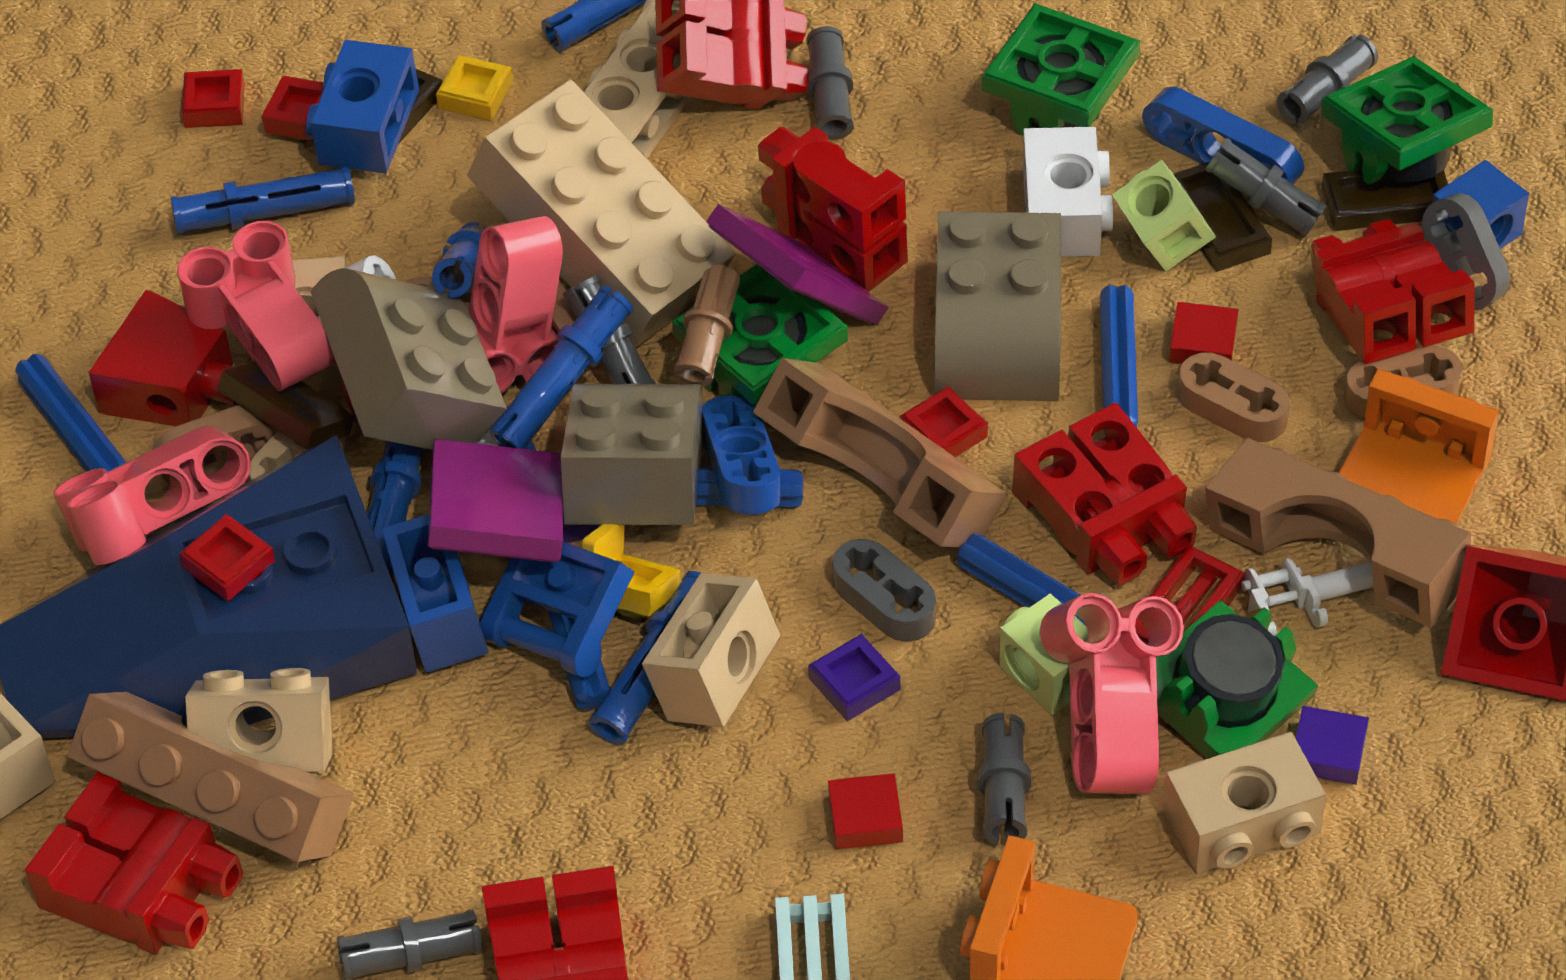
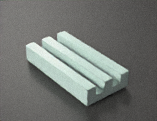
[775,894,850,980]

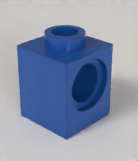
[1432,160,1529,249]

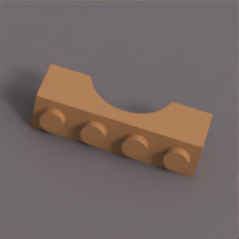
[753,358,1007,548]
[1205,437,1471,628]
[67,691,354,862]

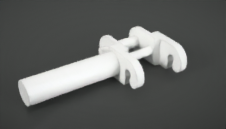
[1241,558,1373,636]

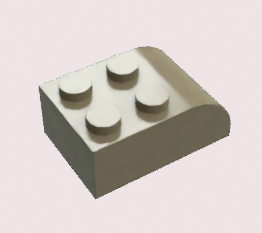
[934,211,1061,401]
[310,268,507,450]
[561,384,704,525]

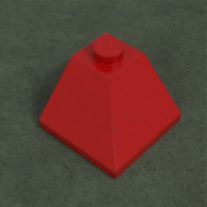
[1441,544,1566,701]

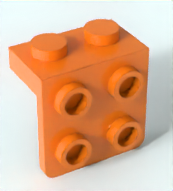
[1339,368,1499,525]
[960,835,1138,980]

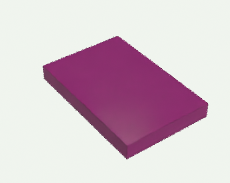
[706,204,889,325]
[428,439,563,562]

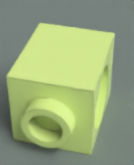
[1112,160,1216,272]
[999,594,1088,716]

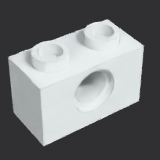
[1023,127,1113,257]

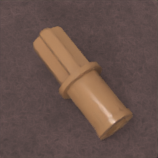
[673,263,740,386]

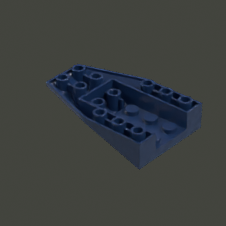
[0,435,417,738]

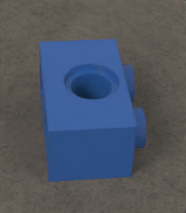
[306,40,419,174]
[382,514,489,673]

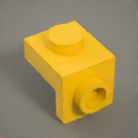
[579,524,681,617]

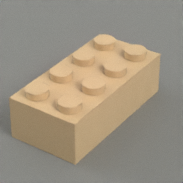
[467,79,736,348]

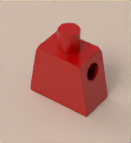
[88,290,239,427]

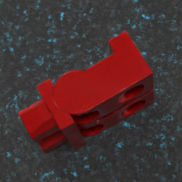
[655,0,808,110]
[758,127,908,292]
[1311,219,1475,365]
[1012,402,1197,586]
[25,771,244,955]
[481,866,628,980]

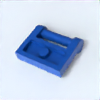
[480,542,634,678]

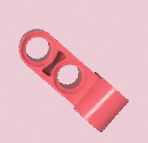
[469,216,563,394]
[177,221,337,392]
[53,426,251,565]
[1039,593,1184,795]

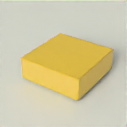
[436,55,513,121]

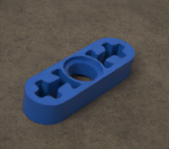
[1142,87,1304,184]
[702,395,780,514]

